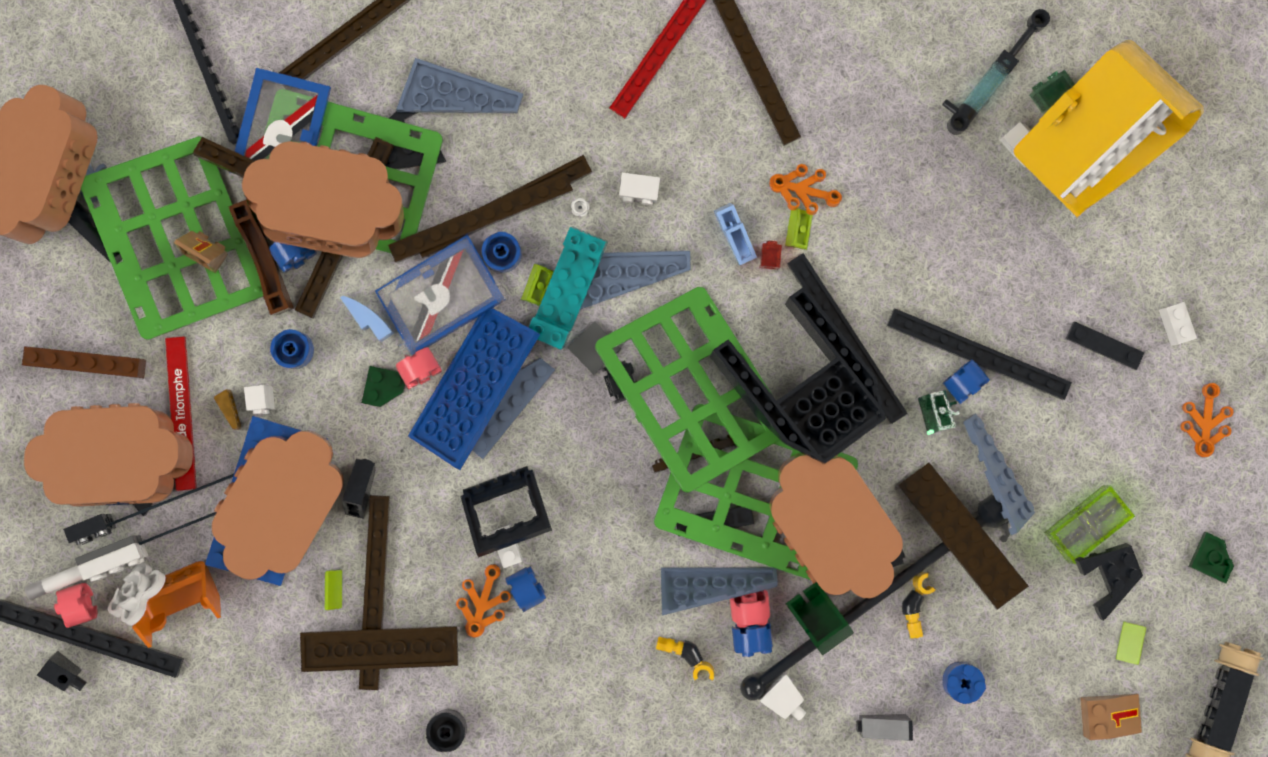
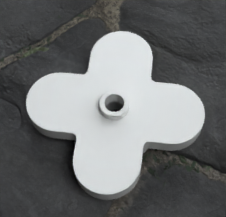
[108,563,166,626]

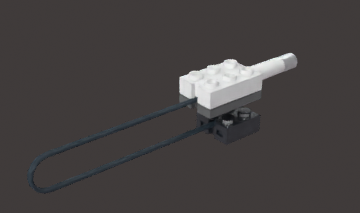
[25,474,234,600]

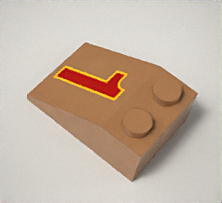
[174,231,228,274]
[1081,694,1142,740]

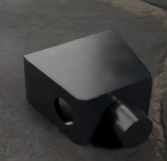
[37,651,87,692]

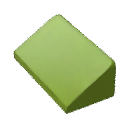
[785,208,813,250]
[521,264,554,306]
[324,570,342,610]
[1116,621,1146,665]

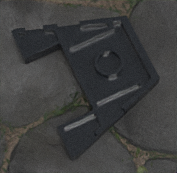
[373,111,447,169]
[1075,543,1143,621]

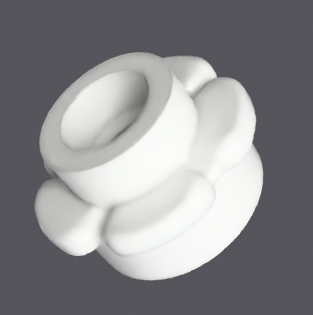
[571,198,589,217]

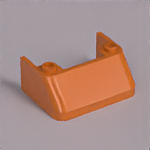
[132,561,221,648]

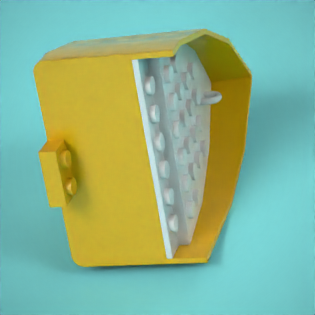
[1013,40,1204,217]

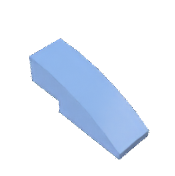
[714,203,757,265]
[340,296,394,342]

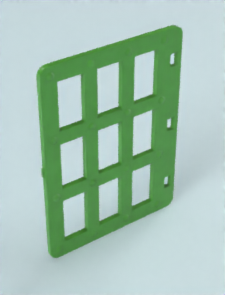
[246,89,443,253]
[81,136,263,340]
[595,287,780,493]
[654,404,858,580]

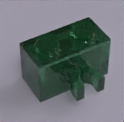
[1029,70,1075,113]
[918,390,960,435]

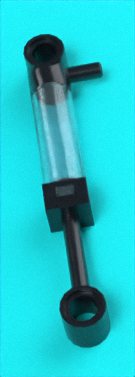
[942,9,1050,135]

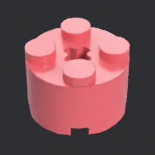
[396,347,442,390]
[54,583,98,628]
[730,590,770,628]

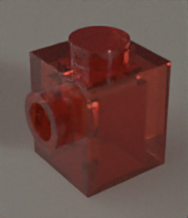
[759,240,782,270]

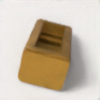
[214,389,241,430]

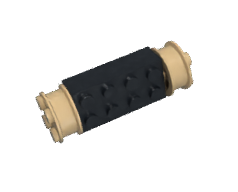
[1185,642,1264,757]

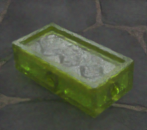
[1044,485,1135,564]

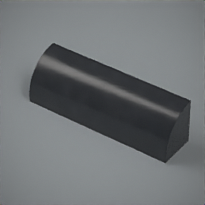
[68,200,122,264]

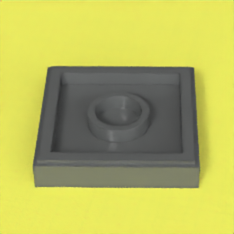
[567,321,621,375]

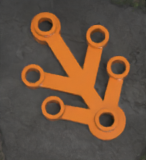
[769,164,842,215]
[1180,383,1233,457]
[456,564,511,638]

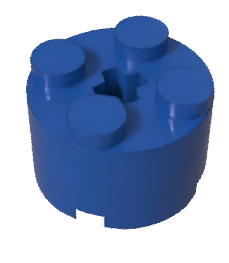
[482,232,522,273]
[269,242,317,273]
[270,329,314,369]
[943,359,990,404]
[505,566,546,613]
[732,622,773,657]
[942,662,986,704]

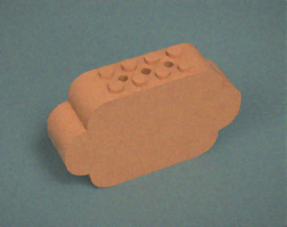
[0,85,98,244]
[242,141,404,258]
[24,403,193,507]
[212,430,344,580]
[770,453,903,598]

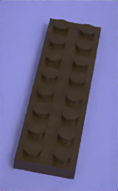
[898,462,1029,610]
[300,626,459,672]

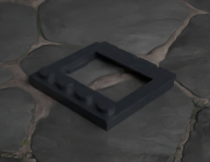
[460,466,552,558]

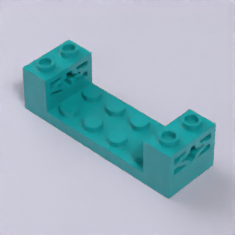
[529,226,609,350]

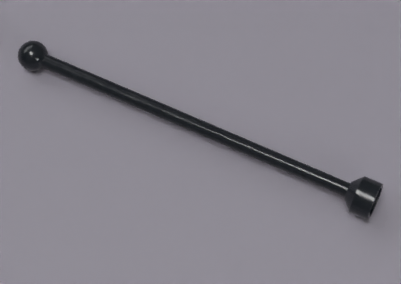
[740,494,1009,701]

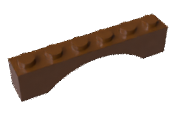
[228,200,294,316]
[22,346,146,379]

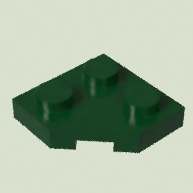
[361,366,406,407]
[1188,532,1234,584]

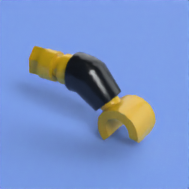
[902,572,936,638]
[656,637,714,681]

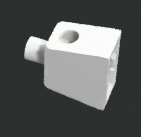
[759,672,806,721]

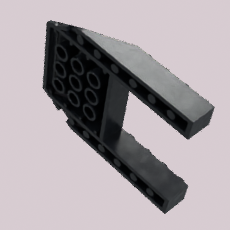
[710,287,886,464]

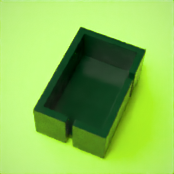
[785,582,854,656]

